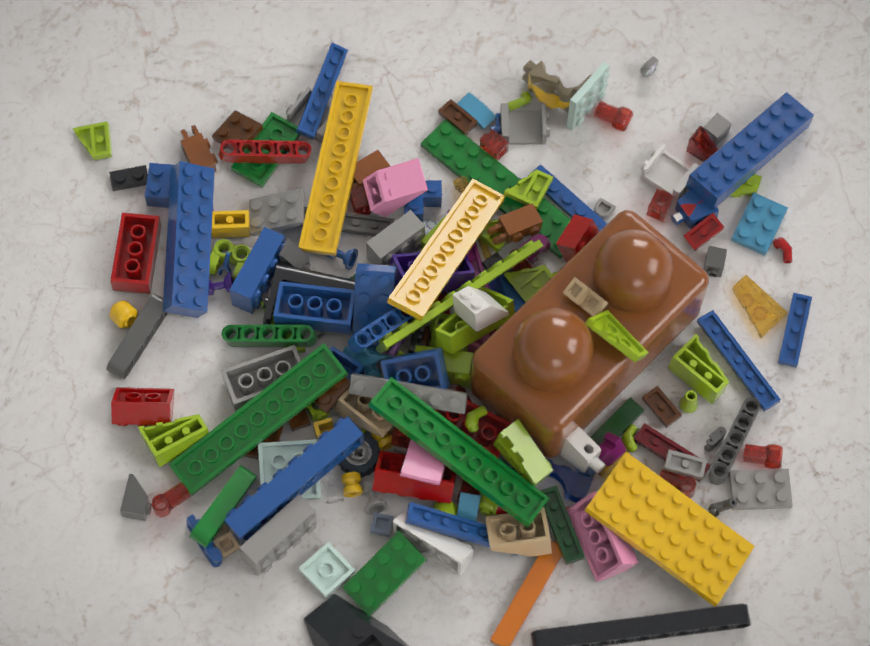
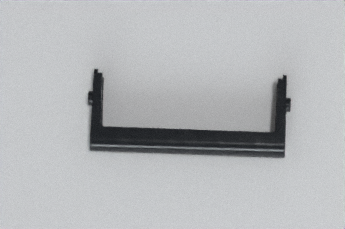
[263,263,423,353]

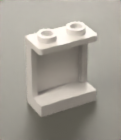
[640,144,699,201]

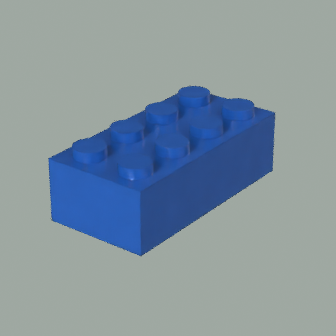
[230,227,286,314]
[353,263,397,346]
[273,281,355,335]

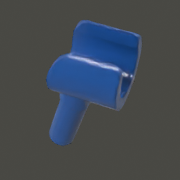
[490,113,501,137]
[218,252,232,276]

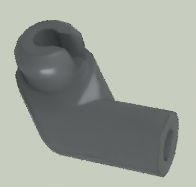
[708,498,737,517]

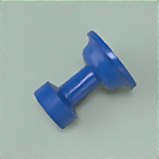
[326,248,358,270]

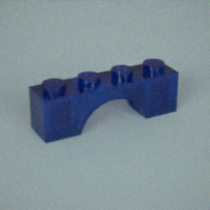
[511,458,593,503]

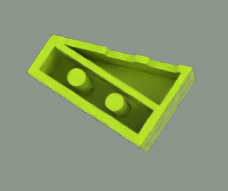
[415,345,474,389]

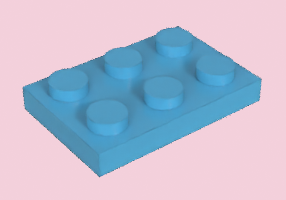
[731,193,788,256]

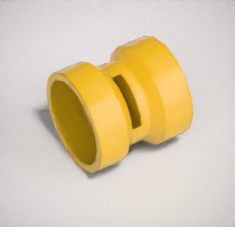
[371,431,397,451]
[341,472,363,498]

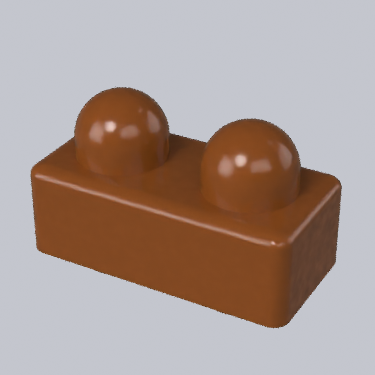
[470,210,709,458]

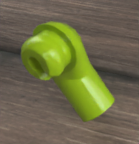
[465,406,487,433]
[621,424,638,453]

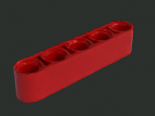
[219,140,312,164]

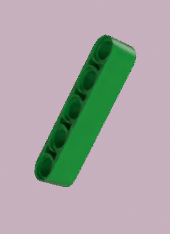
[221,325,318,347]
[189,465,257,548]

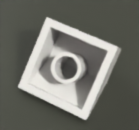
[452,286,509,332]

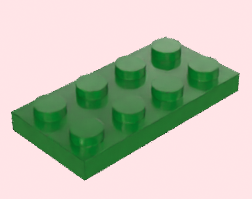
[231,112,301,188]
[342,531,427,616]

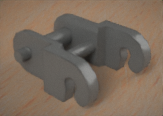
[704,427,726,452]

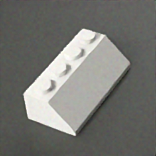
[393,509,474,575]

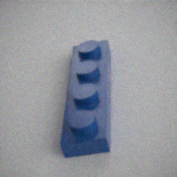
[778,293,812,368]

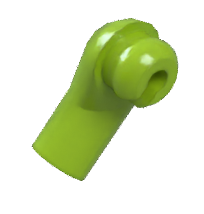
[507,91,532,111]

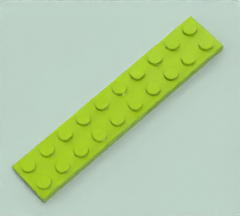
[376,240,543,354]

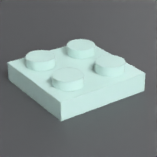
[298,542,355,599]

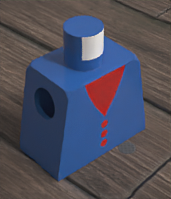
[671,191,719,229]

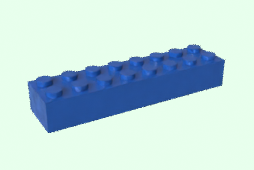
[686,92,814,210]
[163,161,215,318]
[225,416,364,545]

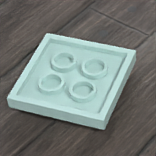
[566,62,610,130]
[258,439,321,500]

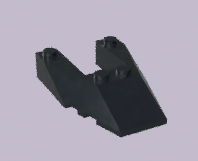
[303,594,408,646]

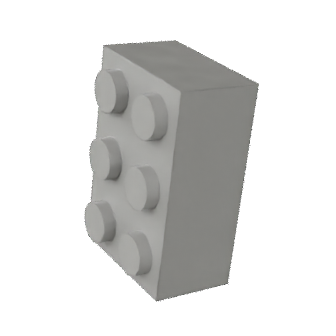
[366,210,425,266]

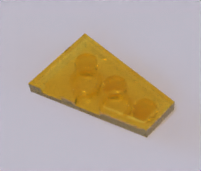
[732,275,788,339]

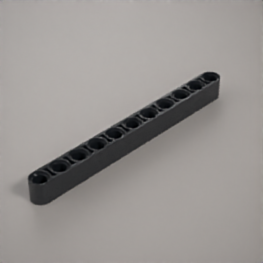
[531,604,751,646]

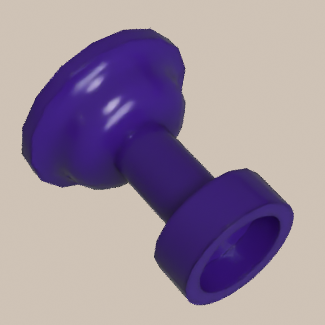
[208,272,234,296]

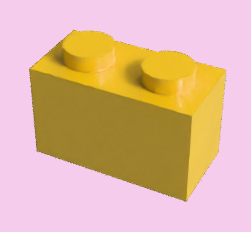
[211,210,250,238]

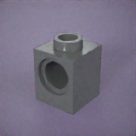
[703,246,727,277]

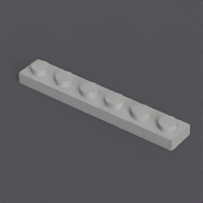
[349,373,468,414]

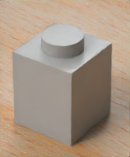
[701,113,732,147]

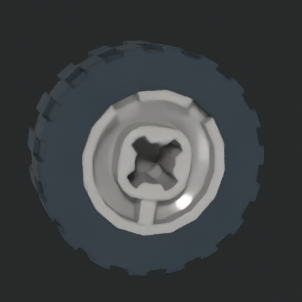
[338,433,380,478]

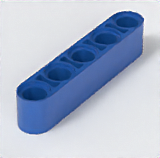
[348,308,414,352]

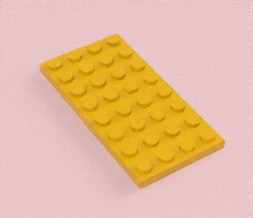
[584,452,755,607]

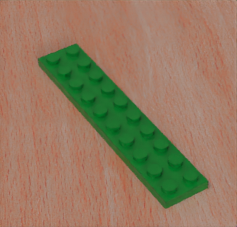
[421,119,571,259]
[168,343,348,496]
[368,377,549,528]

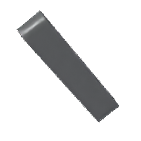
[106,293,168,379]
[708,397,761,485]

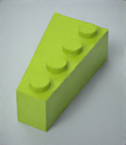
[435,286,515,354]

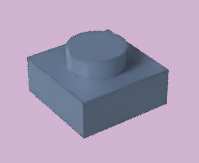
[370,512,394,537]

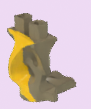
[522,60,592,113]

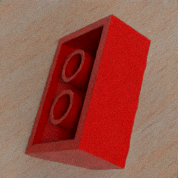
[111,387,174,427]

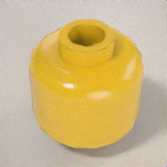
[109,300,138,329]

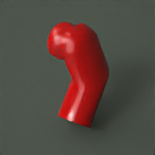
[773,237,793,264]

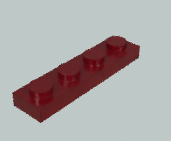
[634,423,711,483]

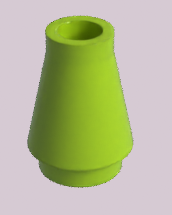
[679,390,698,413]

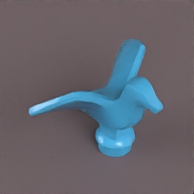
[343,345,392,378]

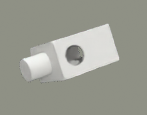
[560,427,606,473]

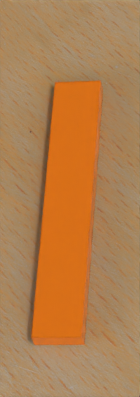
[490,541,562,646]

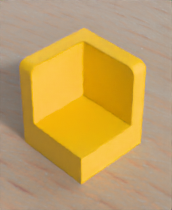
[313,418,334,442]

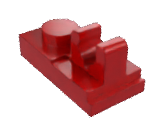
[683,213,725,251]

